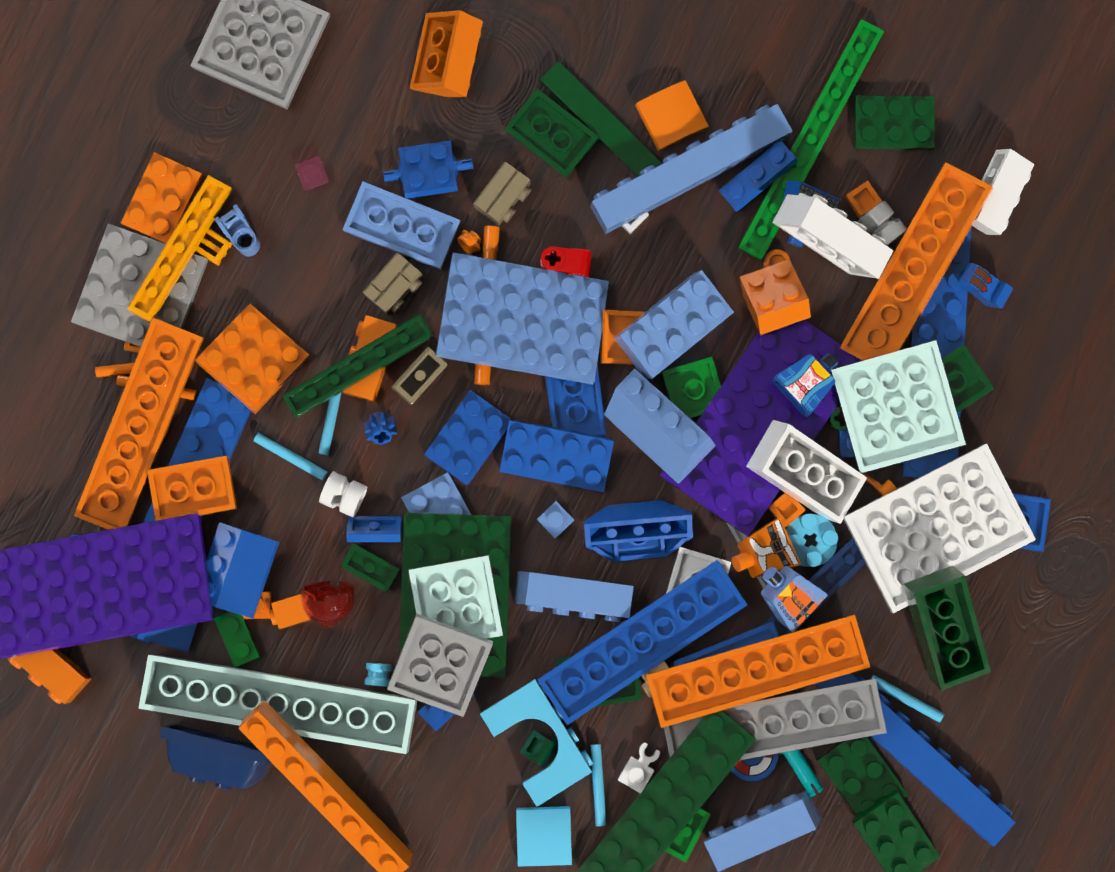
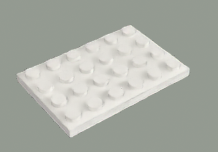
[844,444,1036,613]

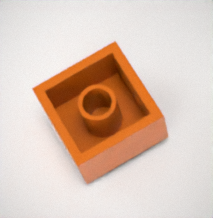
[740,259,811,335]

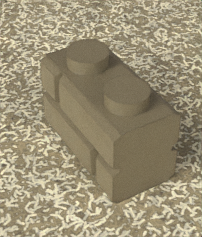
[473,161,531,226]
[362,253,422,315]
[391,347,448,405]

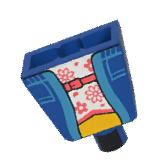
[771,353,838,418]

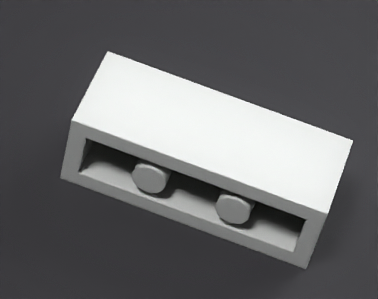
[972,149,1034,235]

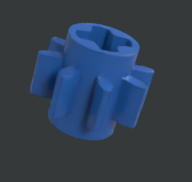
[363,412,397,445]

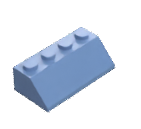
[604,369,716,484]

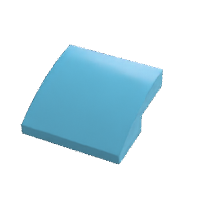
[516,806,572,866]

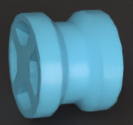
[364,663,393,687]

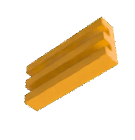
[196,228,233,266]

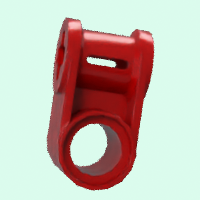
[540,247,592,278]

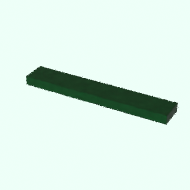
[540,61,662,177]
[282,314,434,419]

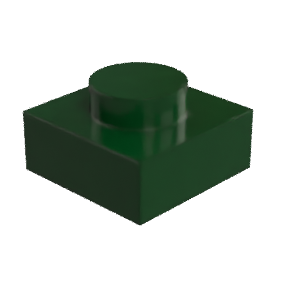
[519,730,557,768]

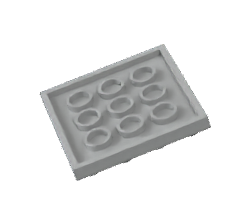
[190,0,330,109]
[71,224,208,347]

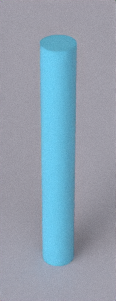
[318,392,342,456]
[254,432,328,481]
[870,674,945,723]
[590,744,606,826]

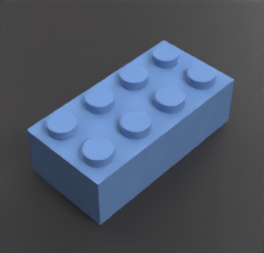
[613,270,734,379]

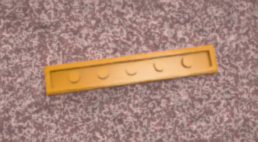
[127,175,232,323]

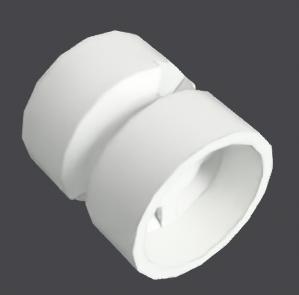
[319,471,368,518]

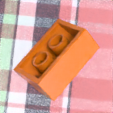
[410,10,483,98]

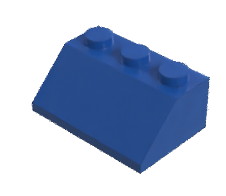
[206,522,279,618]

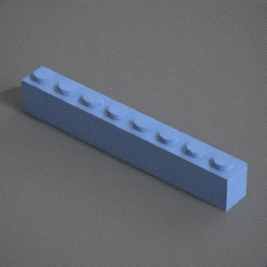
[590,104,793,234]

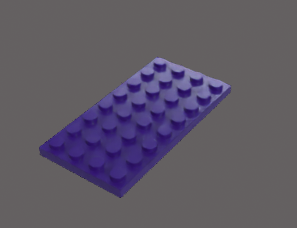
[660,320,862,537]
[0,513,214,659]

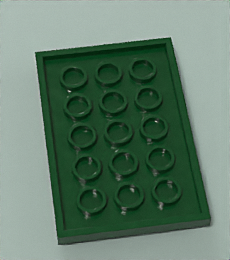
[399,512,511,677]

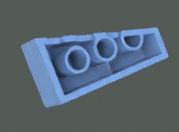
[514,571,634,622]
[704,790,822,872]

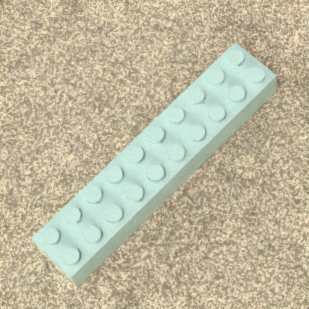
[139,654,417,754]

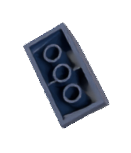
[160,723,272,790]

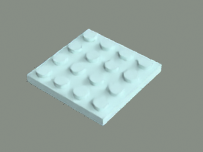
[831,340,966,473]

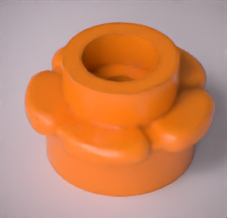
[457,230,481,255]

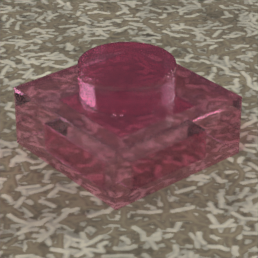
[295,156,329,191]

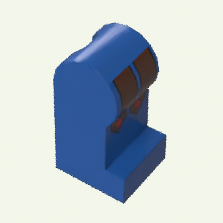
[958,263,1014,309]

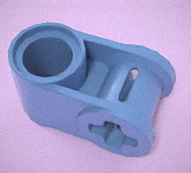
[214,204,260,256]

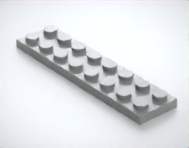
[664,678,887,760]

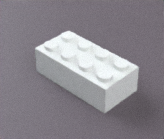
[772,193,893,279]
[746,420,867,524]

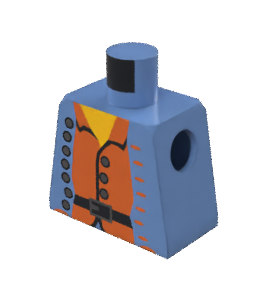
[761,566,828,633]

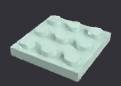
[409,555,503,639]

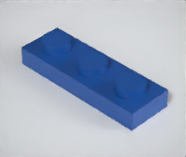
[719,140,798,212]

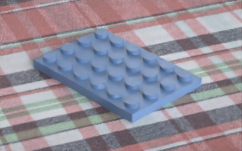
[435,253,609,385]

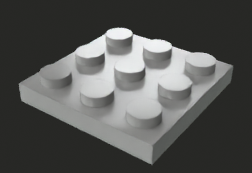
[387,613,493,717]

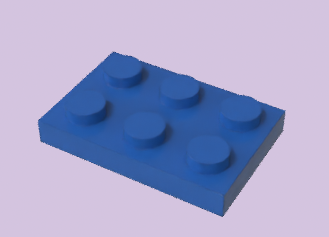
[424,390,511,486]

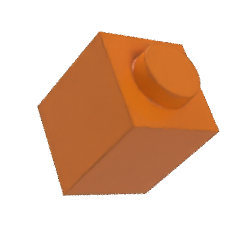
[269,594,313,629]

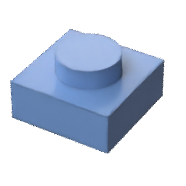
[537,501,574,539]

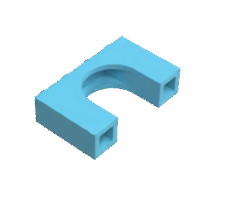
[480,679,594,807]

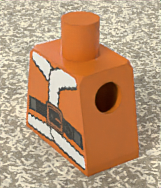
[732,518,801,578]

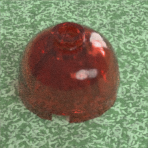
[300,581,355,627]

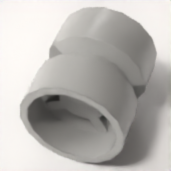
[858,200,907,246]

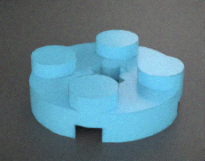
[786,514,838,567]

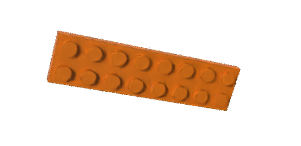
[840,162,993,361]
[74,318,204,530]
[646,615,870,728]

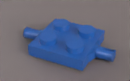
[383,140,473,199]

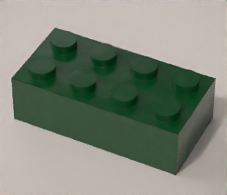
[903,566,991,691]

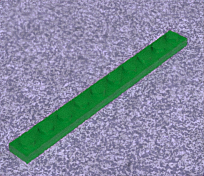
[738,19,884,262]

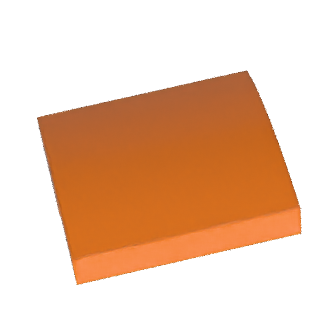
[635,80,709,151]

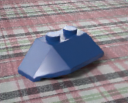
[584,500,693,562]

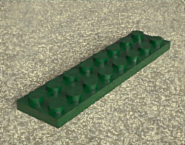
[578,710,757,872]

